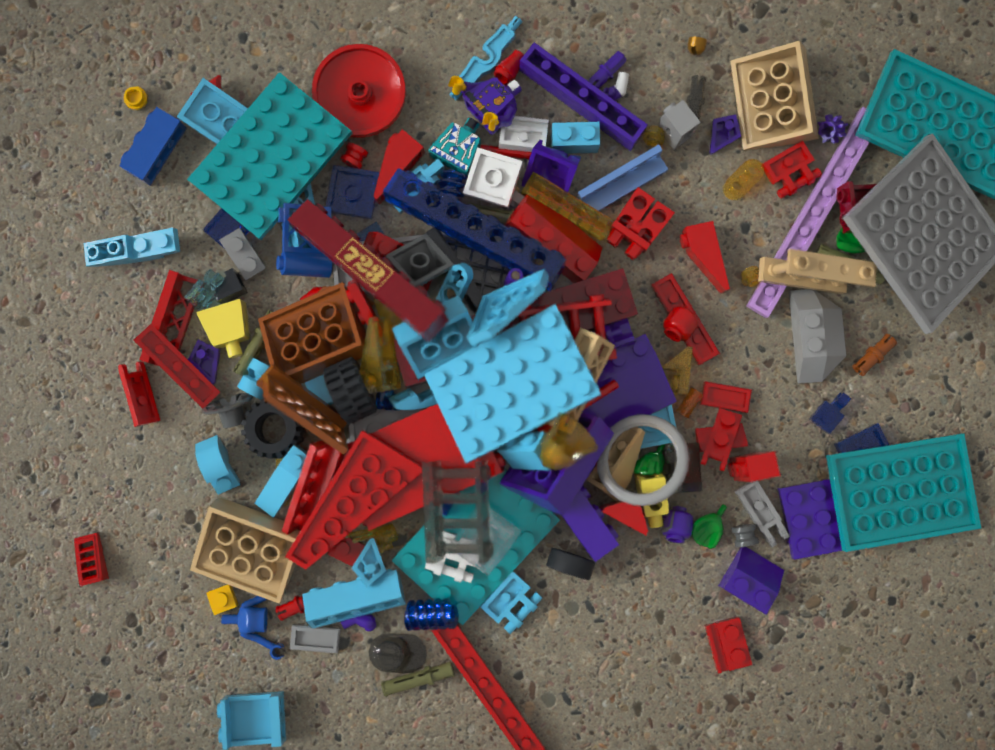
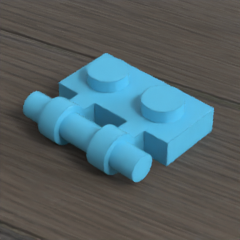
[481,571,543,634]

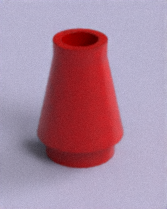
[494,50,524,85]

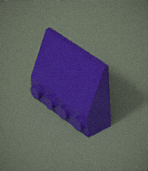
[582,334,677,428]
[499,413,614,516]

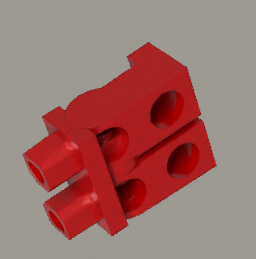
[607,187,675,261]

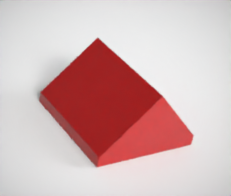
[599,500,648,535]

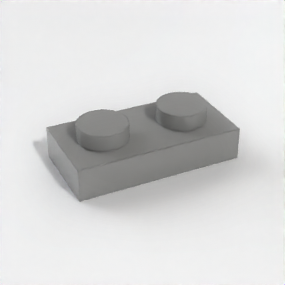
[219,228,266,280]

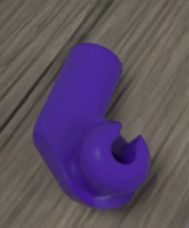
[340,614,377,632]

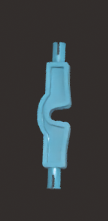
[449,16,522,101]

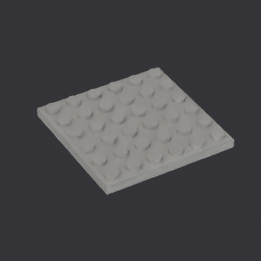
[843,133,995,334]

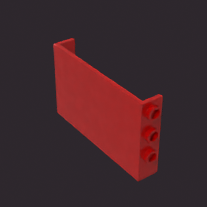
[341,403,506,530]

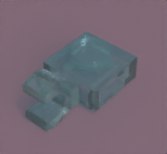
[184,269,224,311]

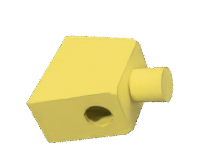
[196,299,250,358]
[634,473,669,528]

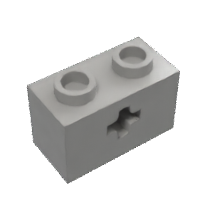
[657,100,701,150]

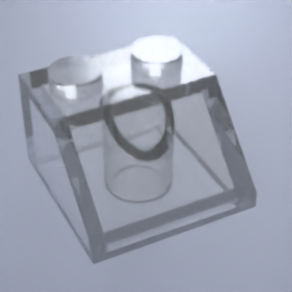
[448,502,521,576]

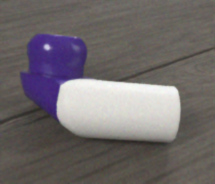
[603,72,629,101]

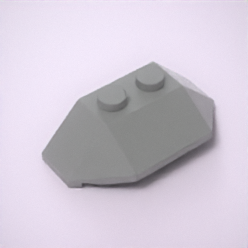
[789,289,846,384]

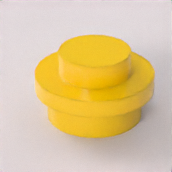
[124,87,148,110]

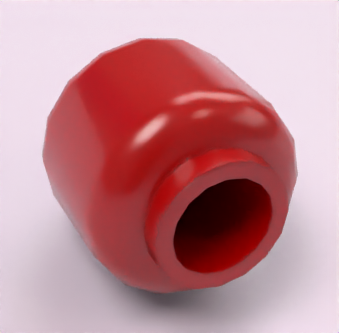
[663,306,699,342]

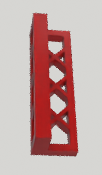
[139,270,203,366]
[282,440,344,534]

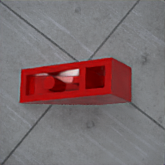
[374,129,425,205]
[680,221,730,294]

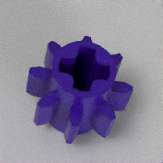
[817,114,848,144]

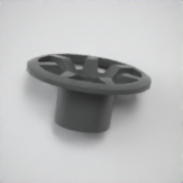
[202,393,254,428]

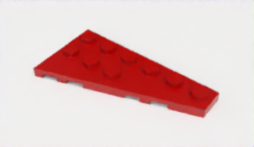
[285,430,426,570]

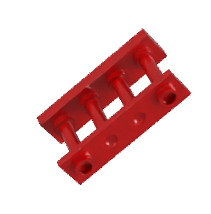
[518,294,617,360]

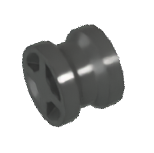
[731,524,759,547]

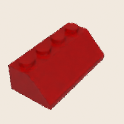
[503,188,603,283]

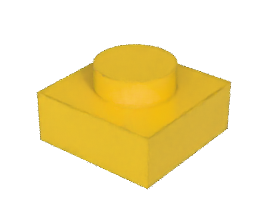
[206,584,239,615]

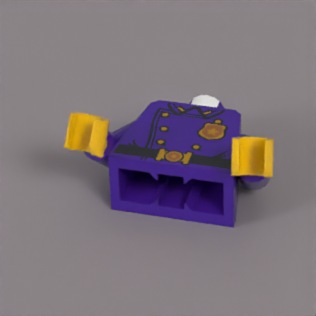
[448,76,522,135]

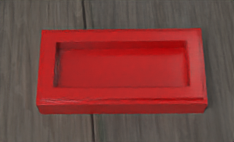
[700,381,752,413]

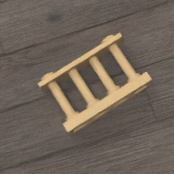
[758,249,877,294]

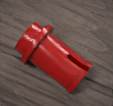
[275,595,305,621]

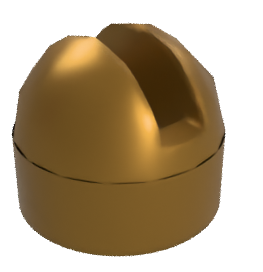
[688,37,707,55]

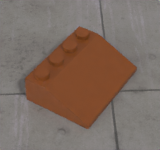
[258,282,373,384]

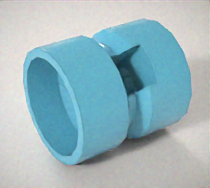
[237,357,270,400]

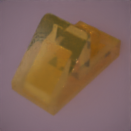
[662,347,693,396]

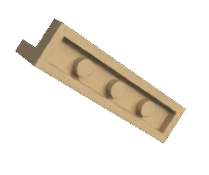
[548,328,615,434]

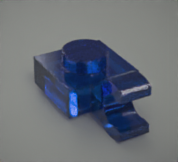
[809,392,851,434]

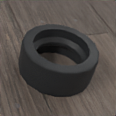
[546,547,595,580]

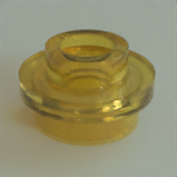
[642,125,666,147]
[741,266,761,287]

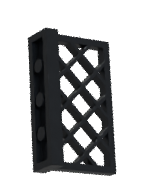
[426,206,514,314]

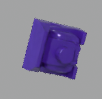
[521,140,581,203]

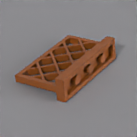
[257,364,348,455]

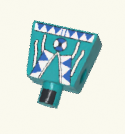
[428,117,481,178]

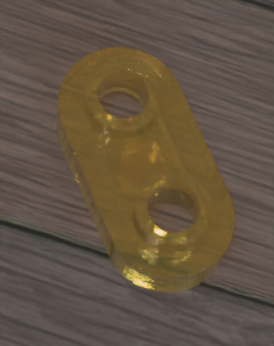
[723,159,764,200]

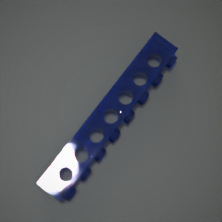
[383,168,566,292]

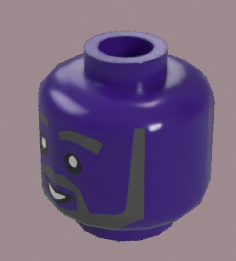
[661,506,694,543]

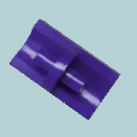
[589,318,635,349]

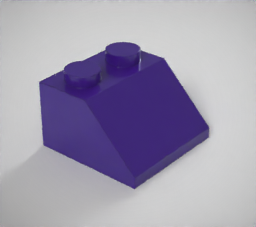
[718,547,784,615]

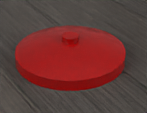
[312,44,406,138]

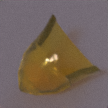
[540,412,598,469]

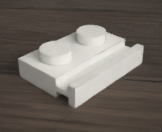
[499,116,549,152]

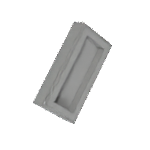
[290,624,341,653]

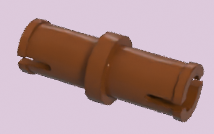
[852,334,897,376]

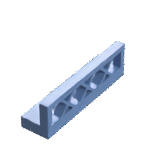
[576,145,668,218]

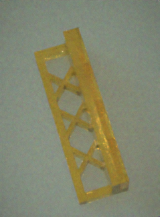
[521,172,614,241]

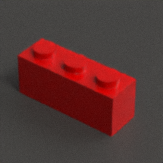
[727,451,780,482]

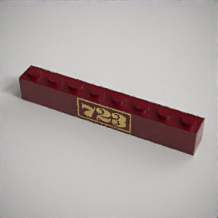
[287,199,449,343]

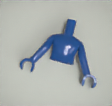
[221,592,286,660]

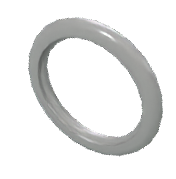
[596,414,689,506]

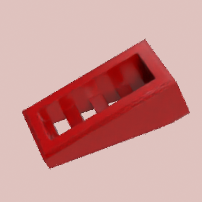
[74,532,109,586]

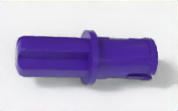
[587,51,627,89]

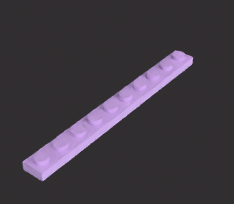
[746,107,869,318]

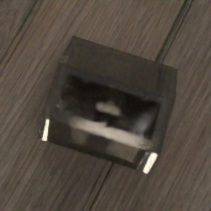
[663,443,702,493]

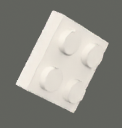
[463,148,523,208]

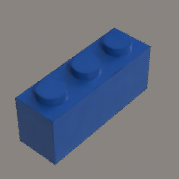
[119,107,187,186]

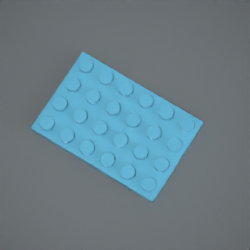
[424,305,602,463]

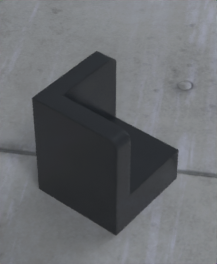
[213,268,248,304]

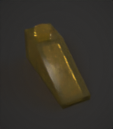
[360,316,401,393]

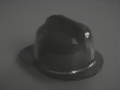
[369,633,427,673]

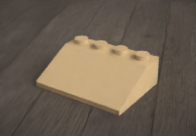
[731,41,819,151]
[190,497,300,604]

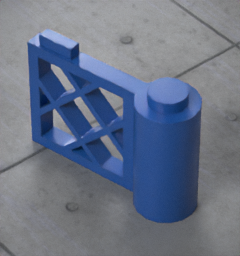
[276,203,332,278]

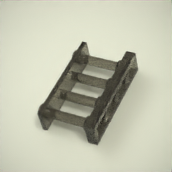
[422,459,494,564]

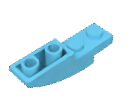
[84,228,180,267]

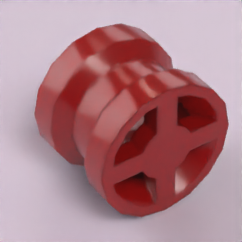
[340,142,369,170]

